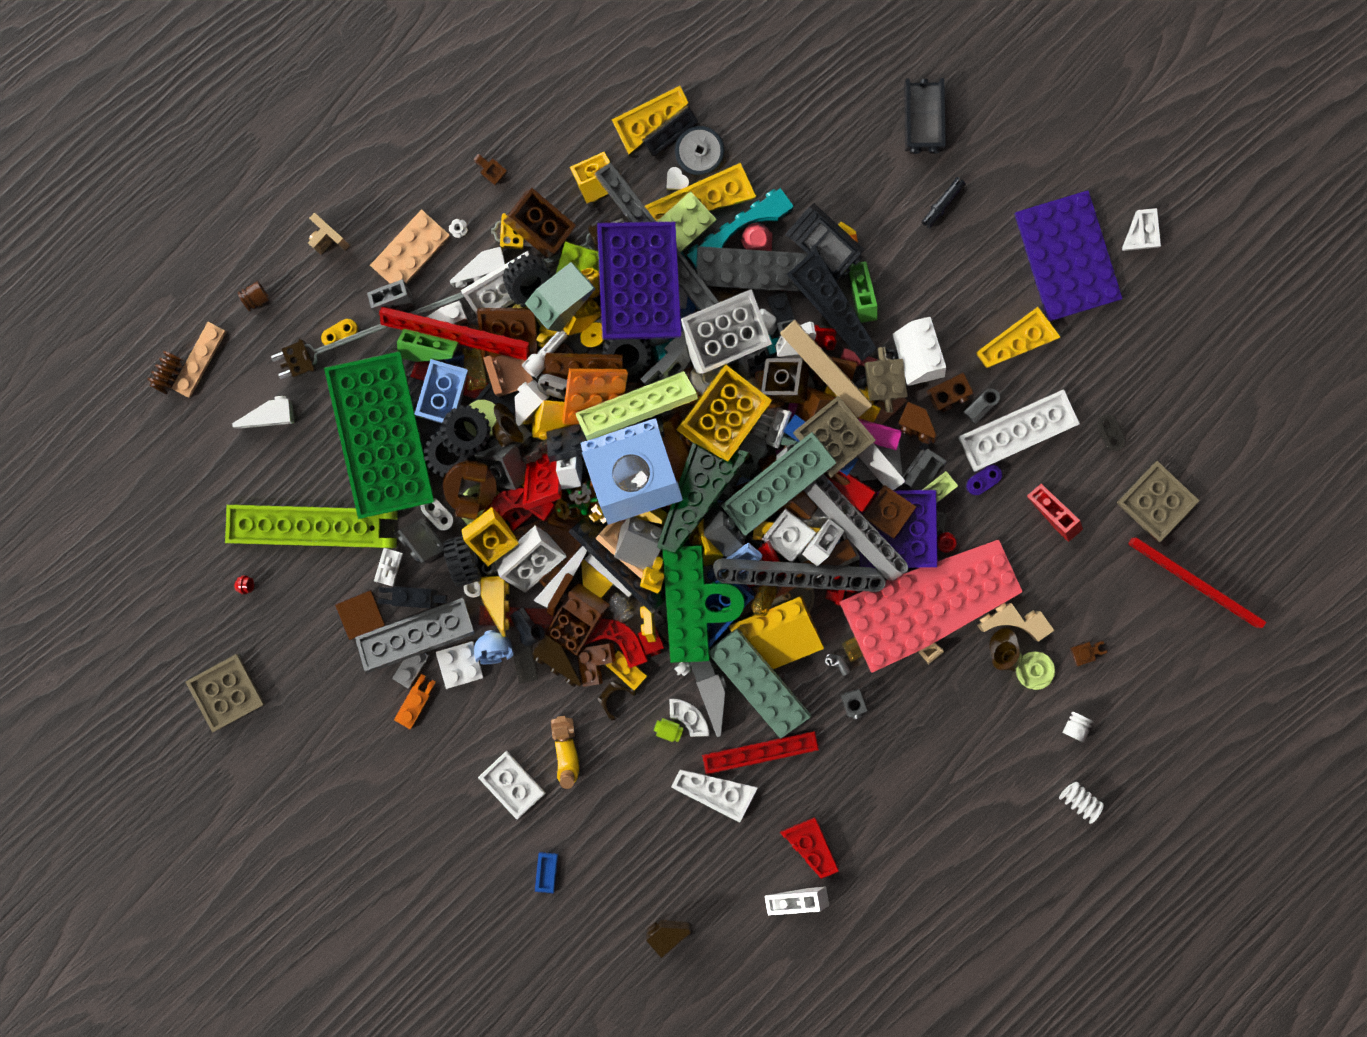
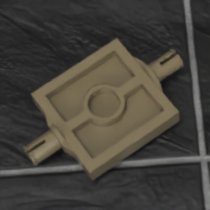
[864,347,907,413]

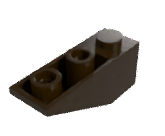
[532,634,582,687]

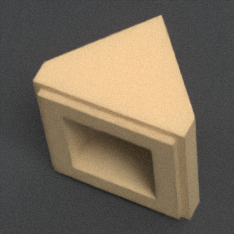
[919,642,944,665]

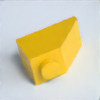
[581,559,613,598]

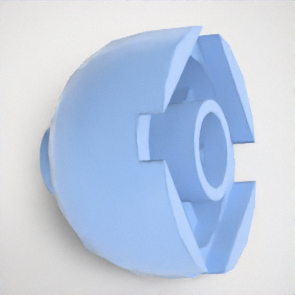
[474,630,513,665]

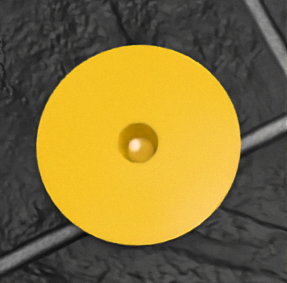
[580,322,604,348]

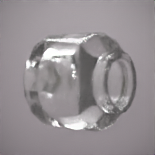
[608,593,635,622]

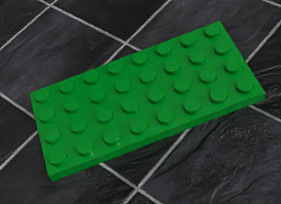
[324,351,435,519]

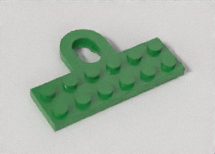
[663,545,745,663]

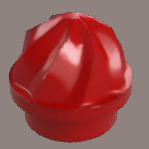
[234,575,254,594]

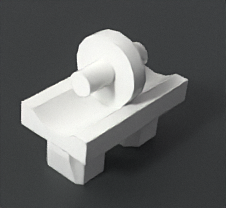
[374,548,403,586]

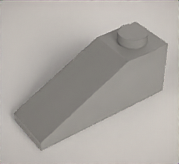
[696,674,727,737]

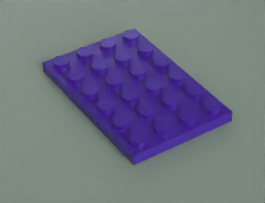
[1014,190,1122,322]
[597,222,681,340]

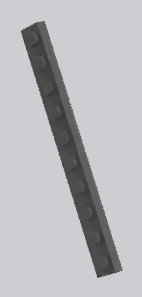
[594,162,719,311]

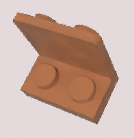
[483,355,533,397]

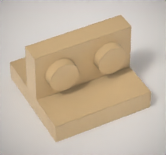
[308,213,350,255]

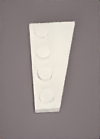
[671,769,757,822]

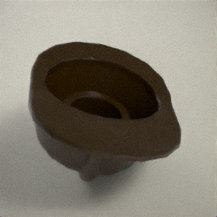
[492,403,523,447]
[989,628,1022,672]

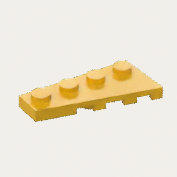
[612,86,688,155]

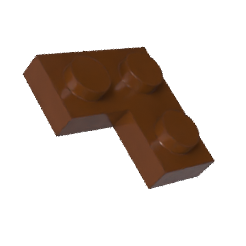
[577,643,616,687]

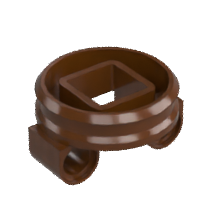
[443,460,496,520]

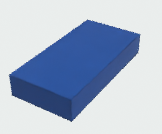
[535,852,558,893]

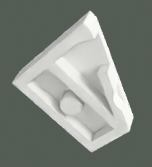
[1122,208,1161,251]

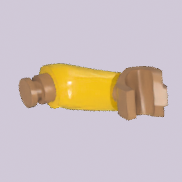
[551,716,579,789]

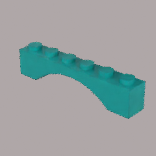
[687,188,794,270]

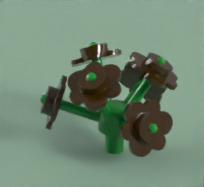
[555,471,600,520]

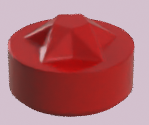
[937,532,957,552]

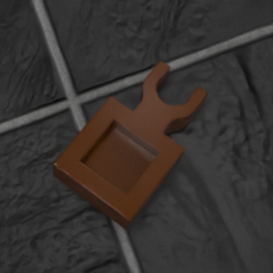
[1070,641,1107,666]

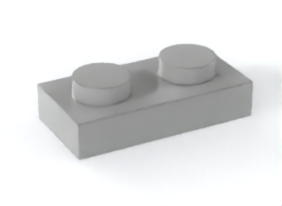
[392,653,430,689]

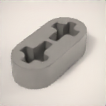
[537,374,567,400]

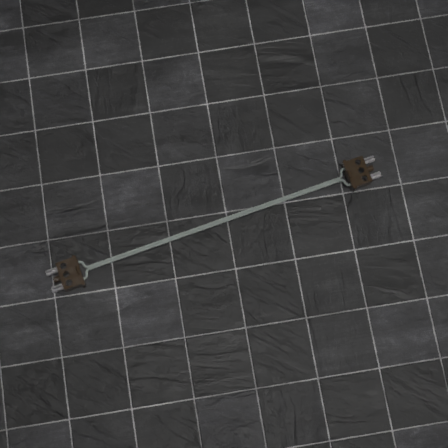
[271,218,624,380]

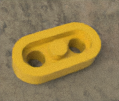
[321,319,358,348]

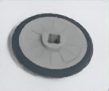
[675,126,725,175]

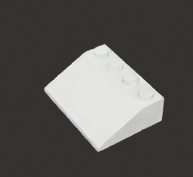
[681,289,772,374]

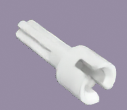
[522,330,568,378]

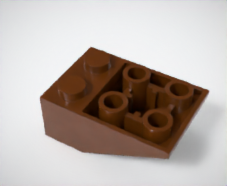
[546,583,610,656]

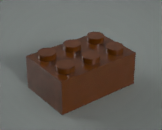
[503,188,576,258]

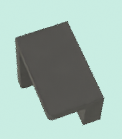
[903,449,947,490]

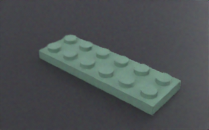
[721,432,837,536]
[709,628,811,739]

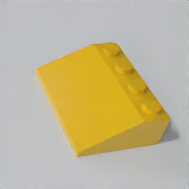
[676,365,772,462]
[729,595,824,669]

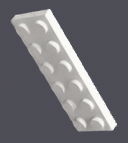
[958,389,1079,472]

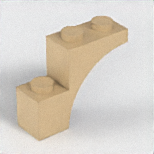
[977,602,1054,642]

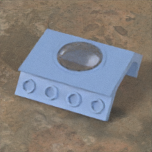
[581,418,683,525]

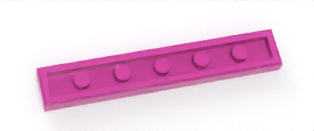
[788,403,902,450]

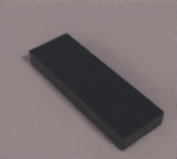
[642,105,698,156]

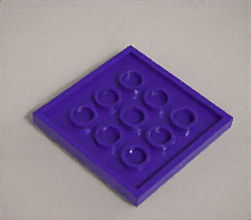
[859,490,937,568]

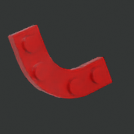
[481,488,556,521]
[584,619,648,669]

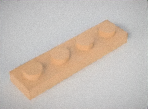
[171,322,227,398]

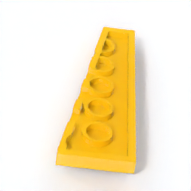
[645,163,756,222]

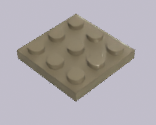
[793,396,876,477]
[1117,461,1199,542]
[186,654,265,733]

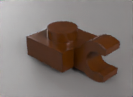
[474,154,507,186]

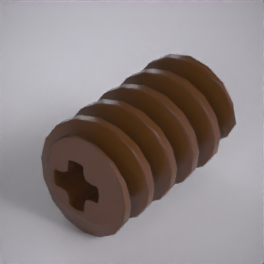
[147,351,184,395]

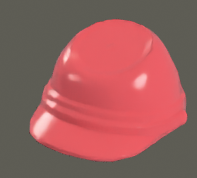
[741,223,772,251]

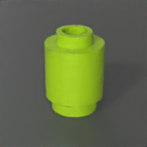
[654,718,683,742]

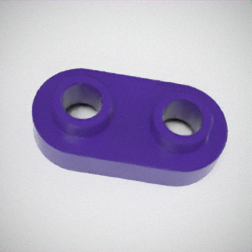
[966,465,1002,495]

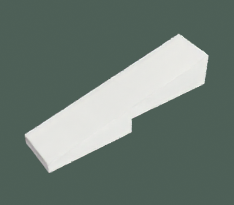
[534,546,587,608]

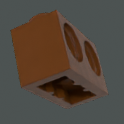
[926,373,973,412]

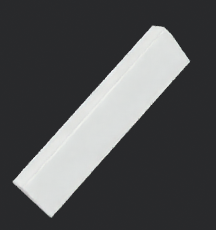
[858,443,905,490]

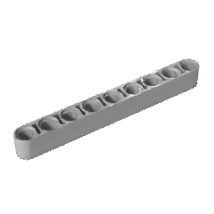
[776,444,908,581]

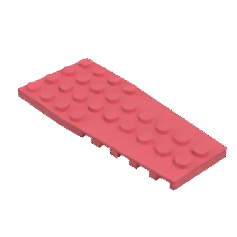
[839,540,1022,673]

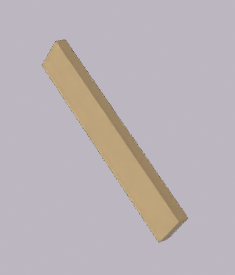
[780,320,872,418]

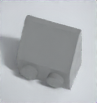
[614,516,663,570]

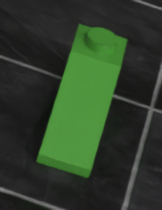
[849,261,877,323]
[397,329,458,362]

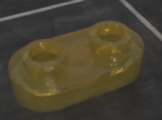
[751,585,777,616]

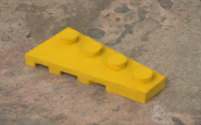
[976,307,1060,368]

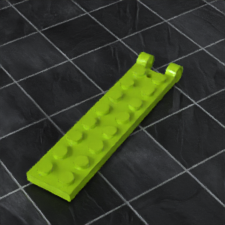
[225,505,398,548]

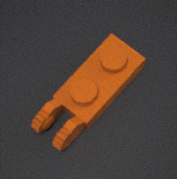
[394,674,436,729]

